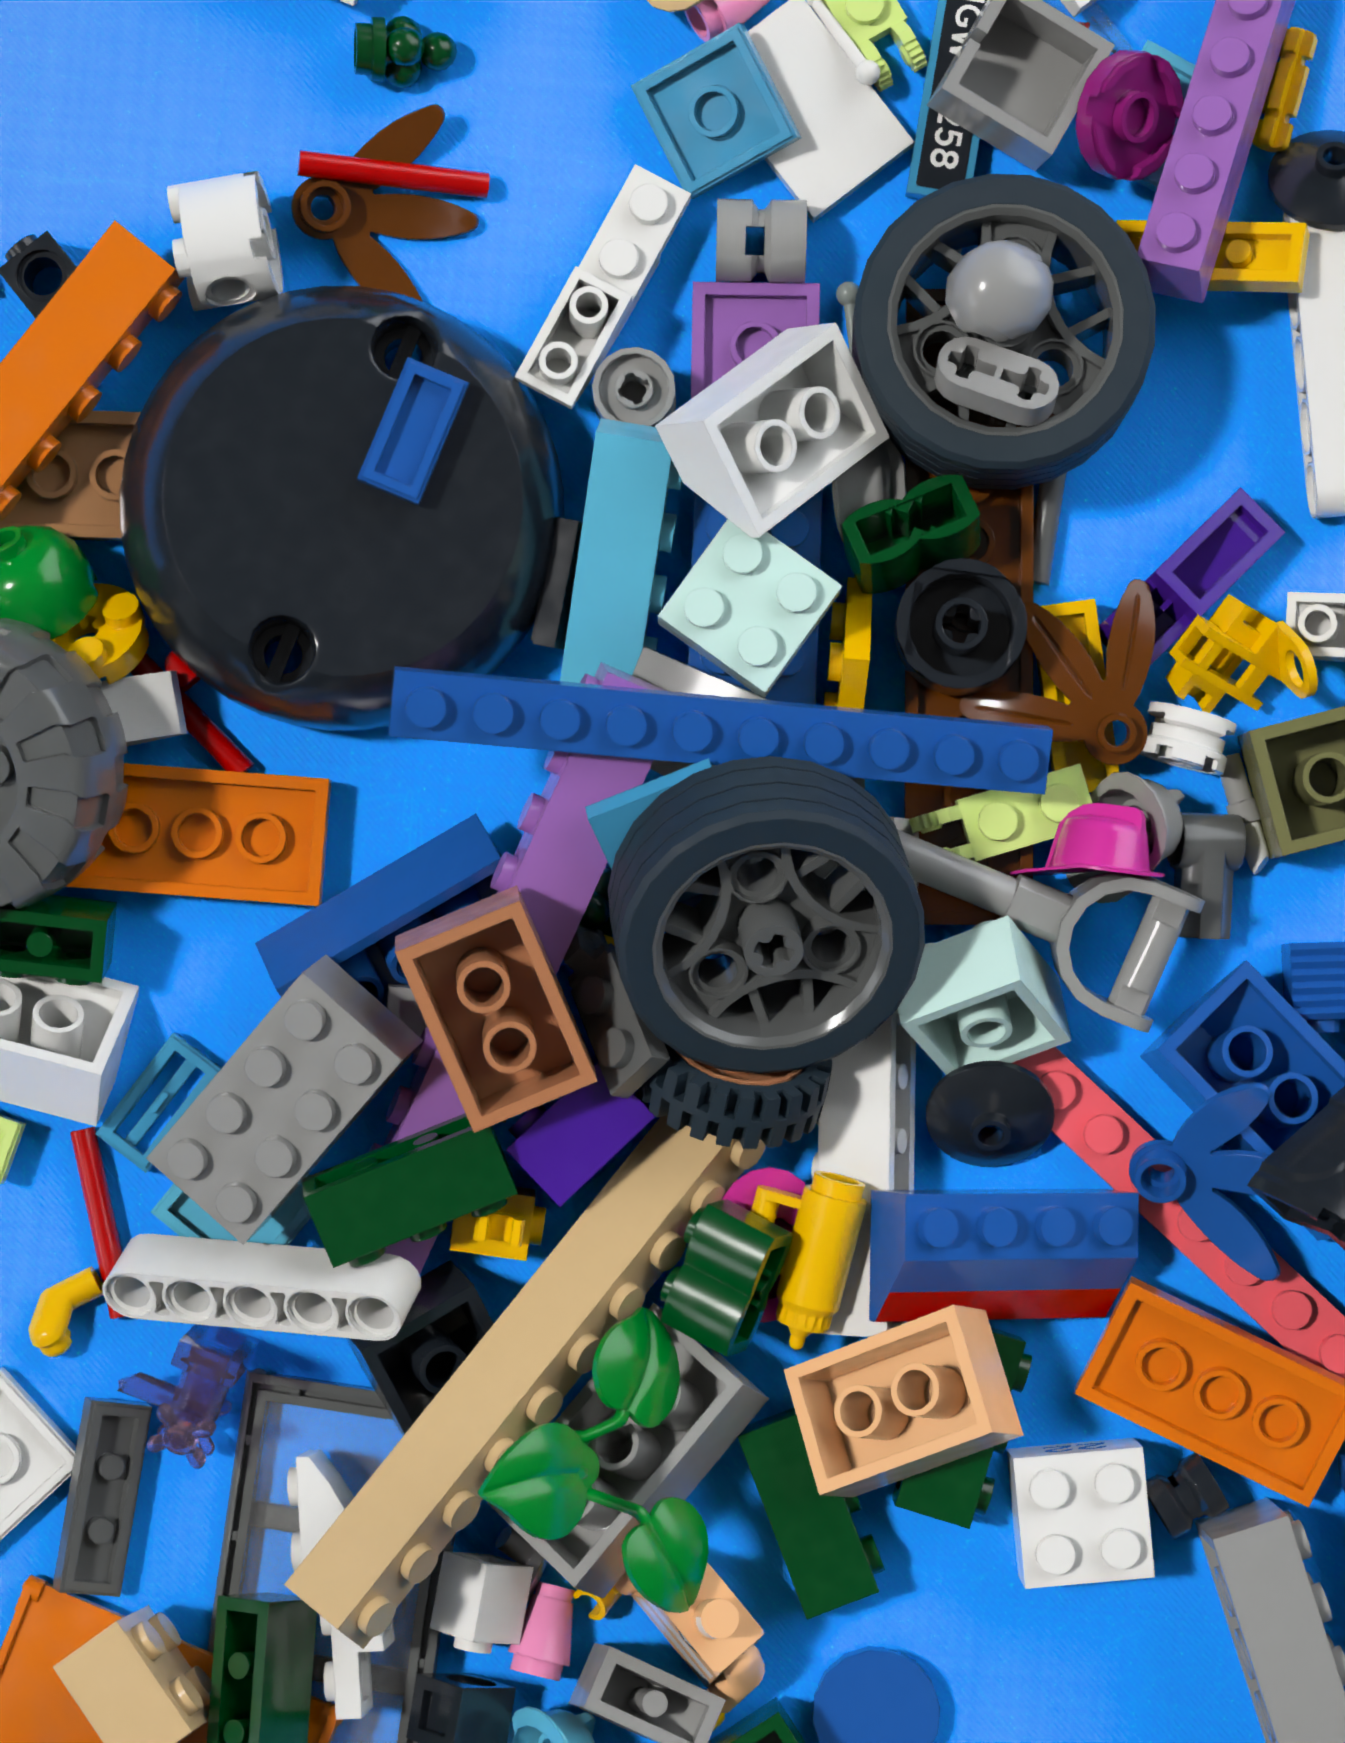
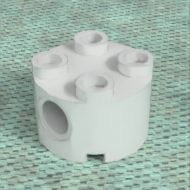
[167,170,283,311]

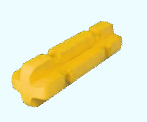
[1253,27,1318,153]

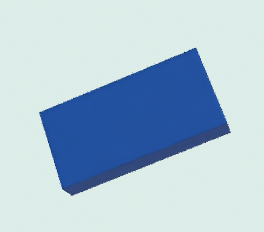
[357,357,469,506]

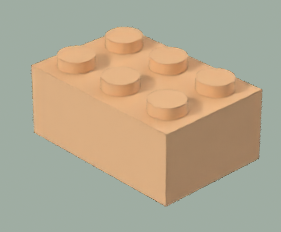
[784,1305,1024,1497]

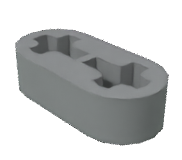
[934,336,1059,427]

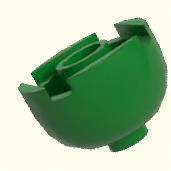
[0,525,98,640]

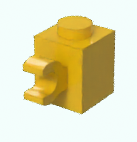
[449,1187,546,1261]

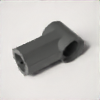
[1167,812,1246,939]

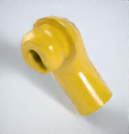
[28,1266,103,1357]

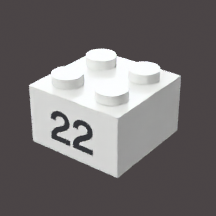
[1006,1438,1155,1589]

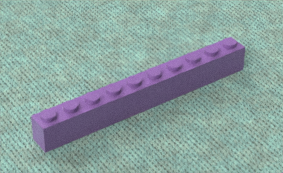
[369,662,667,1275]

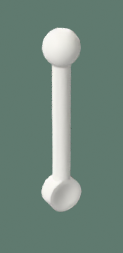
[806,0,880,85]

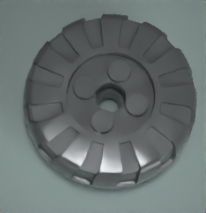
[0,618,129,909]

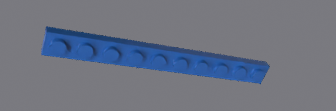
[388,666,1053,795]

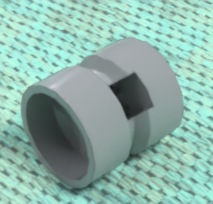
[716,198,807,283]
[592,347,676,427]

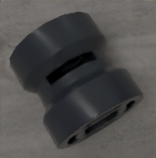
[1146,1452,1230,1540]

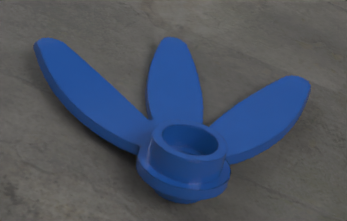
[1129,1083,1280,1281]

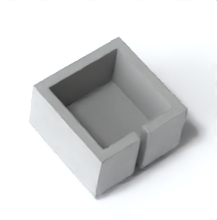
[927,0,1115,171]

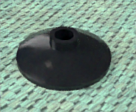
[1267,130,1345,230]
[926,1061,1055,1167]

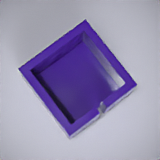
[506,1063,655,1207]

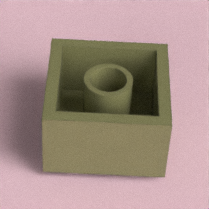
[1237,706,1345,859]

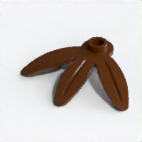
[291,104,479,301]
[959,579,1155,765]

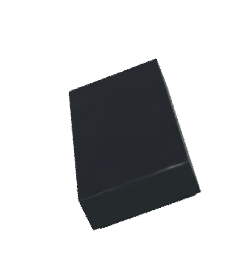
[531,517,583,650]

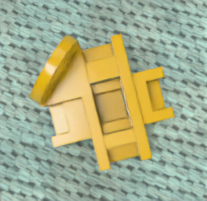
[1165,594,1318,713]

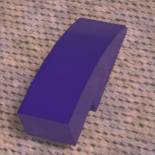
[1099,487,1285,665]

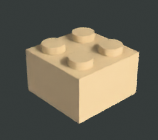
[53,1605,211,1743]

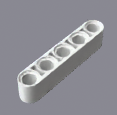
[1282,213,1345,519]
[103,1233,421,1341]

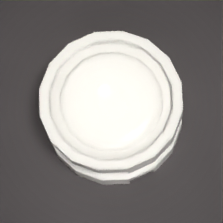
[1140,702,1237,775]

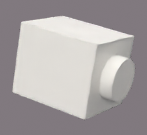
[430,1551,534,1654]

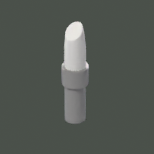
[1219,753,1270,876]

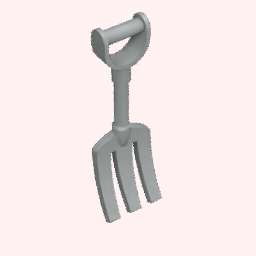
[632,647,1205,1033]

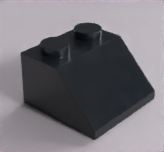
[346,1260,494,1436]

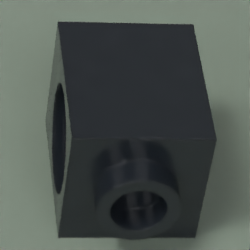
[0,231,77,319]
[406,1673,516,1743]

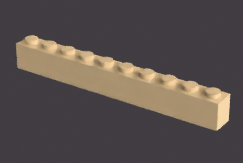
[284,1115,766,1649]

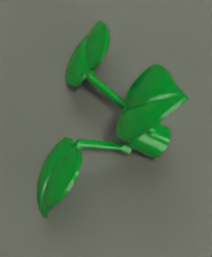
[478,1307,709,1613]

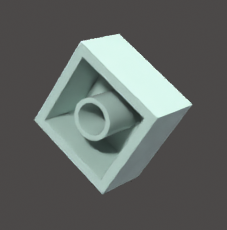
[658,519,842,698]
[898,915,1072,1075]

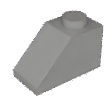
[568,1643,726,1743]

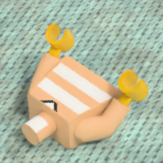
[573,1563,765,1731]

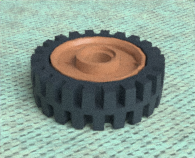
[638,1043,832,1149]

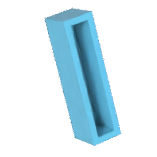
[560,418,682,683]

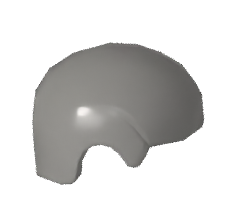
[945,240,1054,343]

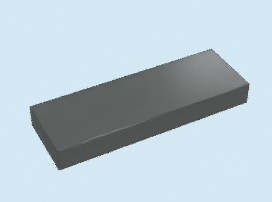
[52,1397,152,1597]

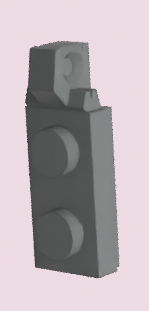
[564,926,670,1099]

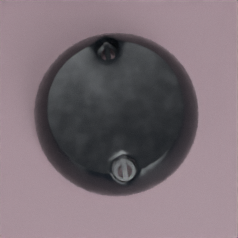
[119,286,565,731]

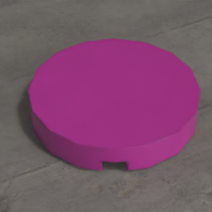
[1075,50,1184,181]

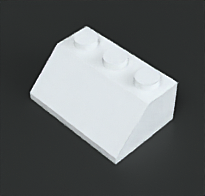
[655,322,890,538]
[0,975,139,1126]

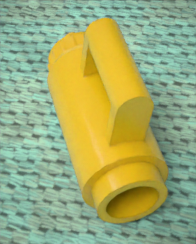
[751,1171,867,1350]

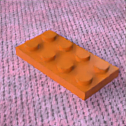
[65,763,332,906]
[1074,1276,1345,1508]

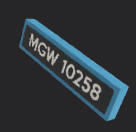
[905,0,987,199]

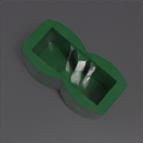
[842,475,980,594]
[660,1199,793,1357]

